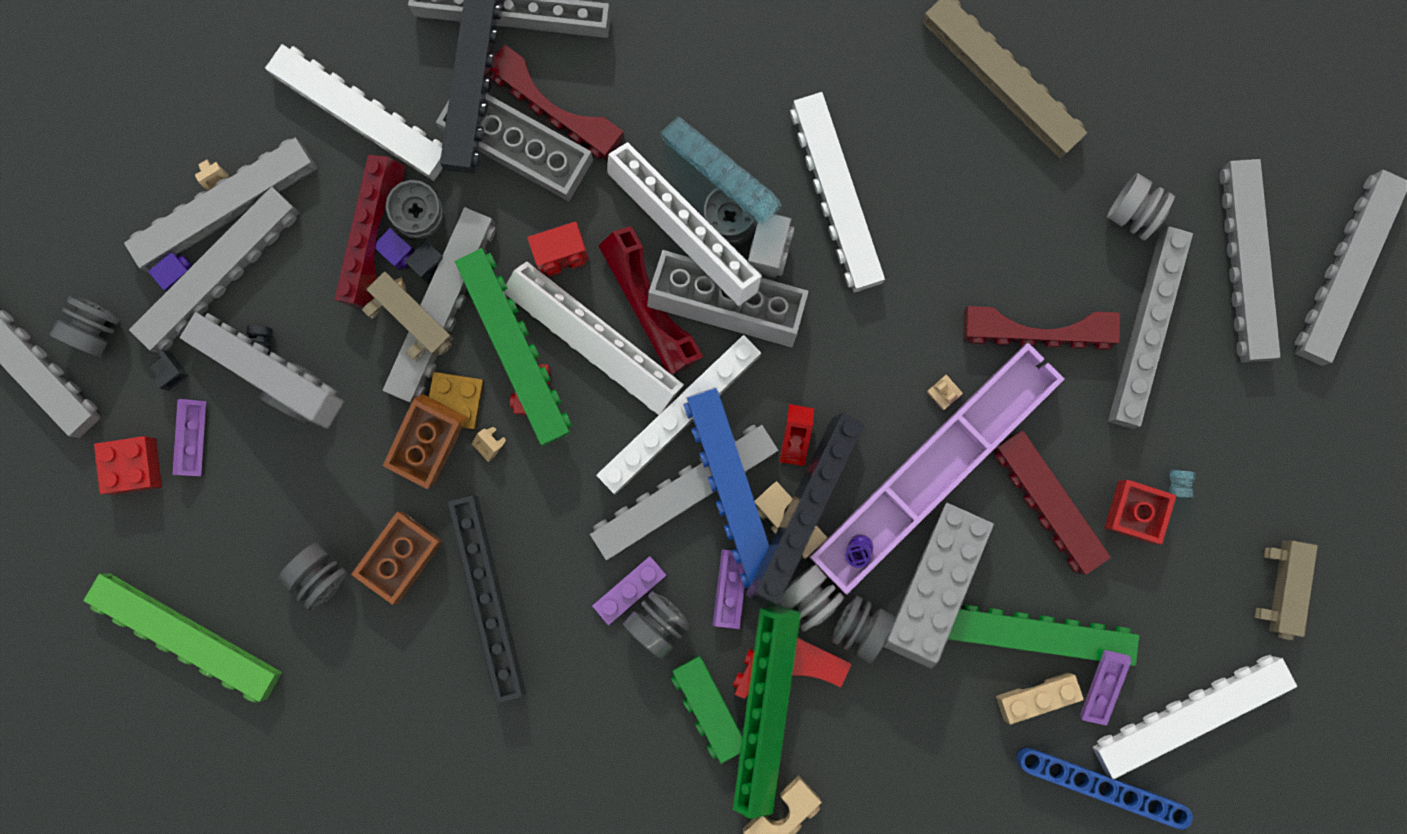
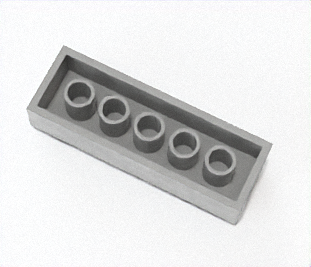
[436,94,594,202]
[647,250,809,348]
[883,503,994,669]

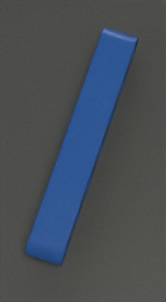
[1016,747,1193,829]

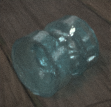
[1168,470,1196,498]

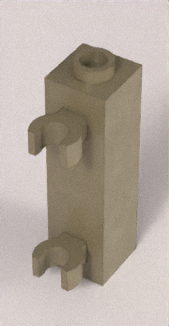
[362,271,454,362]
[1254,541,1318,640]

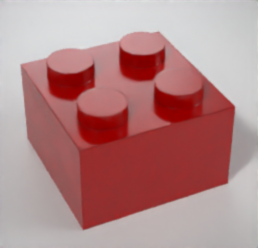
[528,222,590,276]
[94,436,162,495]
[1104,480,1177,545]

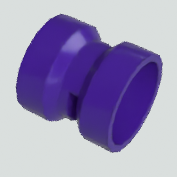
[845,535,874,568]

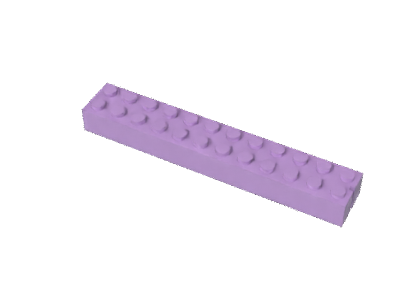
[809,343,1064,595]

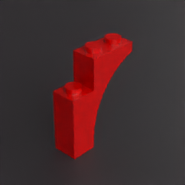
[732,637,852,699]

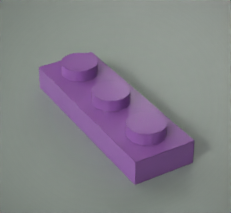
[172,399,206,476]
[712,549,744,629]
[592,556,666,625]
[1080,650,1131,726]

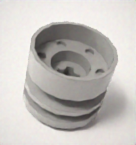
[1107,173,1175,241]
[779,563,844,632]

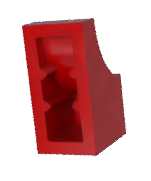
[780,404,814,466]

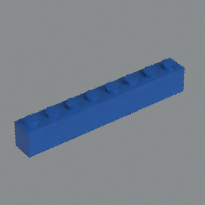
[683,387,769,589]

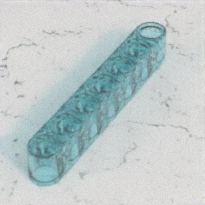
[659,116,782,224]

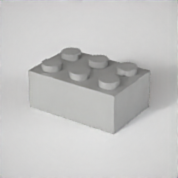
[748,211,794,281]

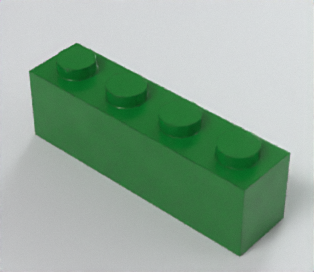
[671,655,743,763]

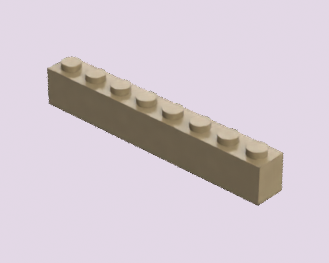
[922,0,1088,160]

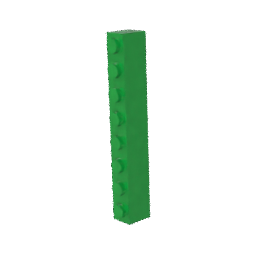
[454,248,573,447]
[947,604,1139,666]
[733,606,801,819]

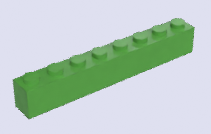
[83,573,283,703]

